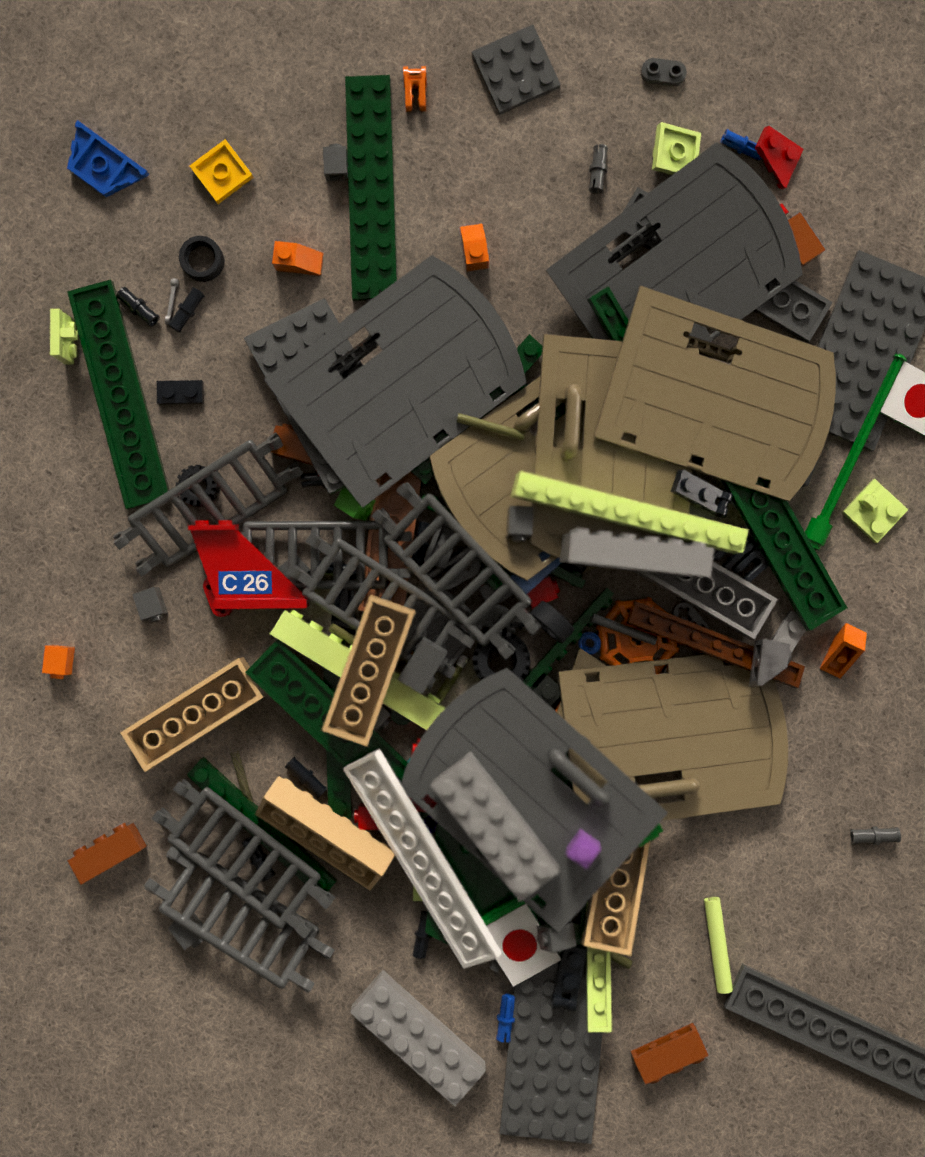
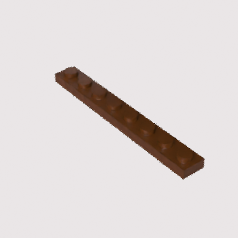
[626,601,805,688]

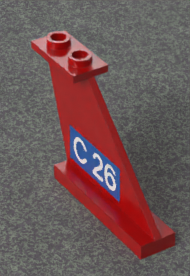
[188,520,309,609]

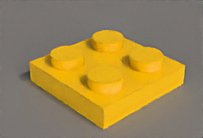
[190,139,254,204]

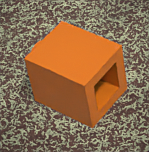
[42,645,75,679]

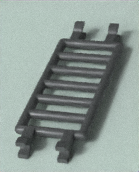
[113,432,303,577]
[371,482,542,659]
[241,521,412,590]
[286,533,475,678]
[151,779,336,939]
[144,846,335,993]

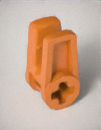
[403,66,427,112]

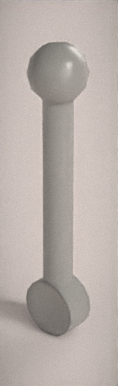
[165,278,179,325]

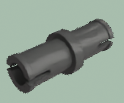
[589,144,608,194]
[850,826,901,845]

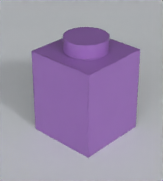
[566,829,601,869]

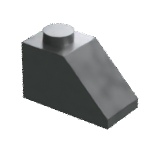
[749,639,792,687]

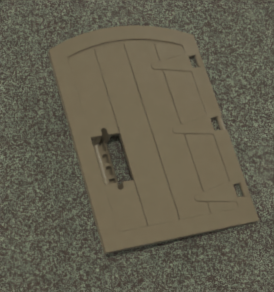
[594,286,836,501]
[529,334,699,569]
[429,377,585,581]
[557,654,788,821]

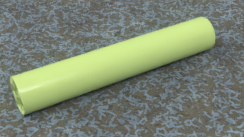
[704,897,733,994]

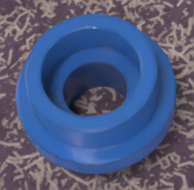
[578,632,601,655]

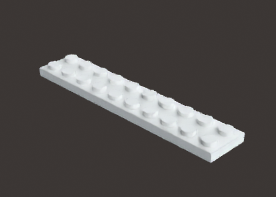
[343,749,502,969]

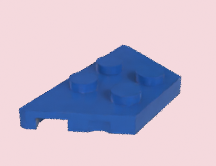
[67,120,149,197]

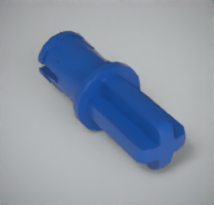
[720,129,761,160]
[496,993,515,1043]

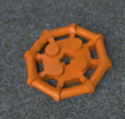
[596,597,680,674]

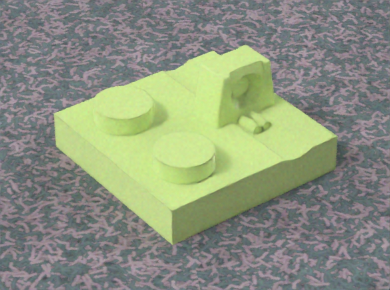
[652,122,701,175]
[50,309,78,364]
[842,479,908,543]

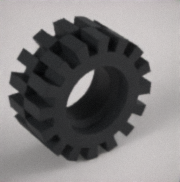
[176,465,220,507]

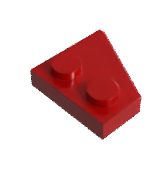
[755,126,804,189]

